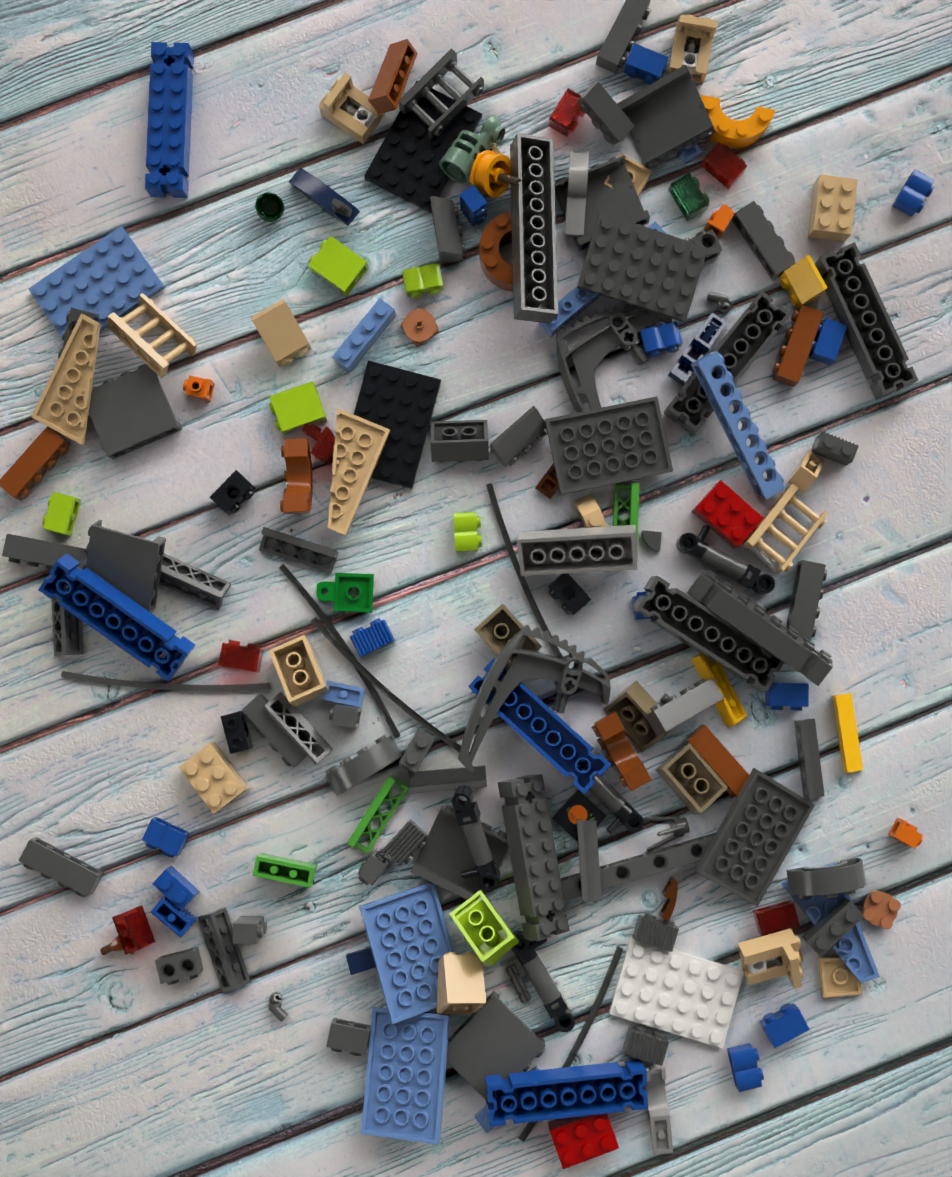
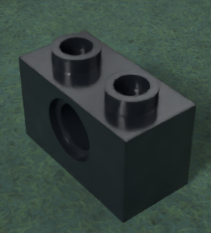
[210,470,256,515]
[548,573,591,615]
[220,711,253,754]

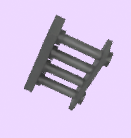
[399,48,484,140]

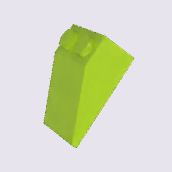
[449,890,519,967]

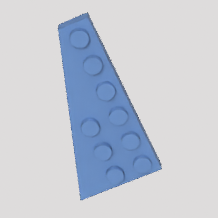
[780,862,880,983]

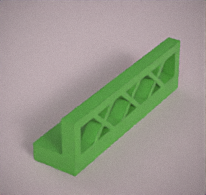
[613,483,640,539]
[347,775,409,854]

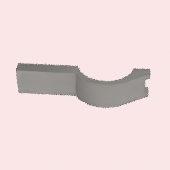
[565,150,589,237]
[645,1066,673,1155]

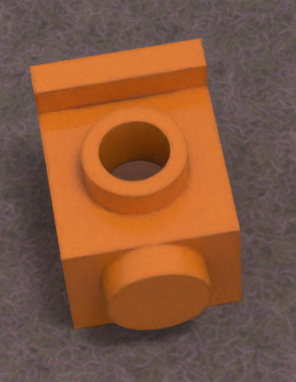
[704,204,735,238]
[183,375,215,402]
[888,818,923,849]

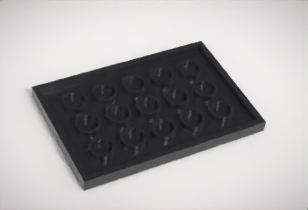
[364,81,482,213]
[353,361,441,489]

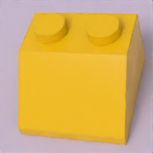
[780,255,827,310]

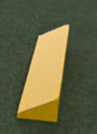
[691,654,748,727]
[832,693,863,773]

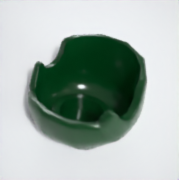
[255,192,284,222]

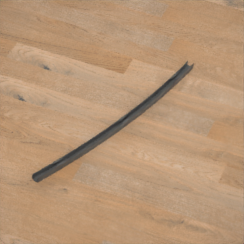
[486,483,570,669]
[279,564,401,738]
[311,617,470,753]
[61,671,271,691]
[518,947,623,1143]

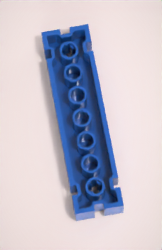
[145,42,194,198]
[38,554,196,682]
[468,658,612,794]
[485,1059,648,1126]

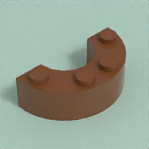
[479,212,513,292]
[280,438,313,514]
[591,712,652,791]

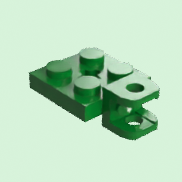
[316,573,374,613]

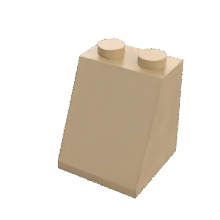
[250,299,312,367]
[436,952,486,1015]

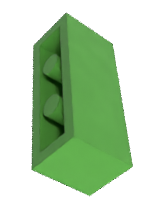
[252,853,318,888]

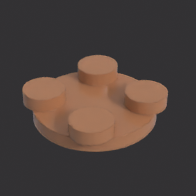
[401,308,439,346]
[862,890,901,929]

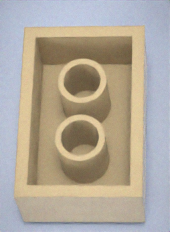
[808,175,858,242]
[269,635,330,707]
[179,742,249,814]

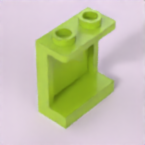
[308,236,369,297]
[269,381,327,435]

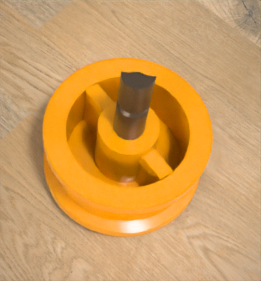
[469,150,521,198]

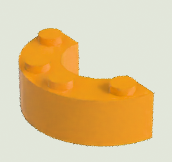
[701,95,775,149]

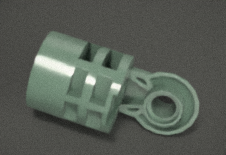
[439,115,505,185]

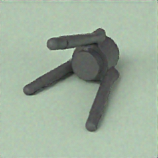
[644,815,690,851]

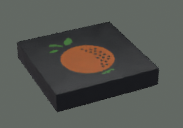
[552,789,607,842]

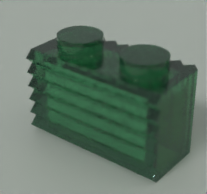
[668,173,710,221]

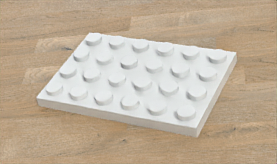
[609,936,744,1049]

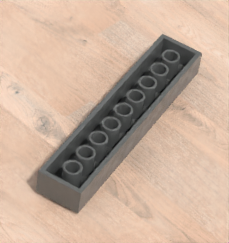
[510,133,558,324]

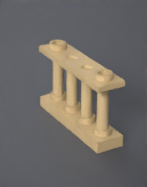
[107,293,197,379]
[742,484,829,574]

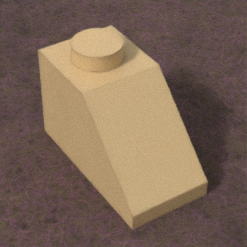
[788,450,825,493]
[573,494,607,528]

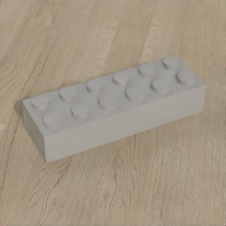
[517,525,638,576]

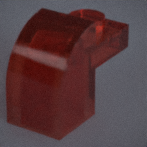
[302,424,335,465]

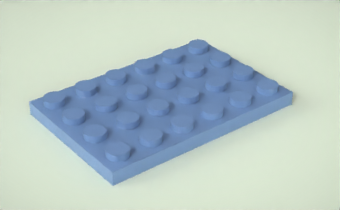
[29,225,165,337]
[359,882,454,1024]
[361,1007,450,1144]

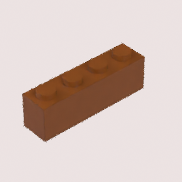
[368,39,418,114]
[772,305,824,387]
[0,426,71,501]
[685,724,749,798]

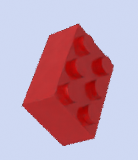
[691,480,764,549]
[548,1113,619,1169]

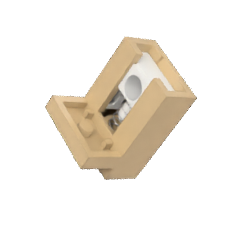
[667,14,718,83]
[319,73,385,145]
[738,928,804,989]

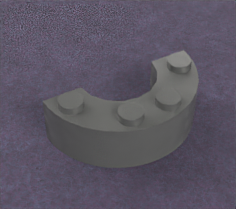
[325,735,402,796]
[786,858,866,899]

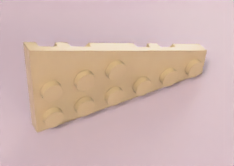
[31,314,101,445]
[328,408,390,536]

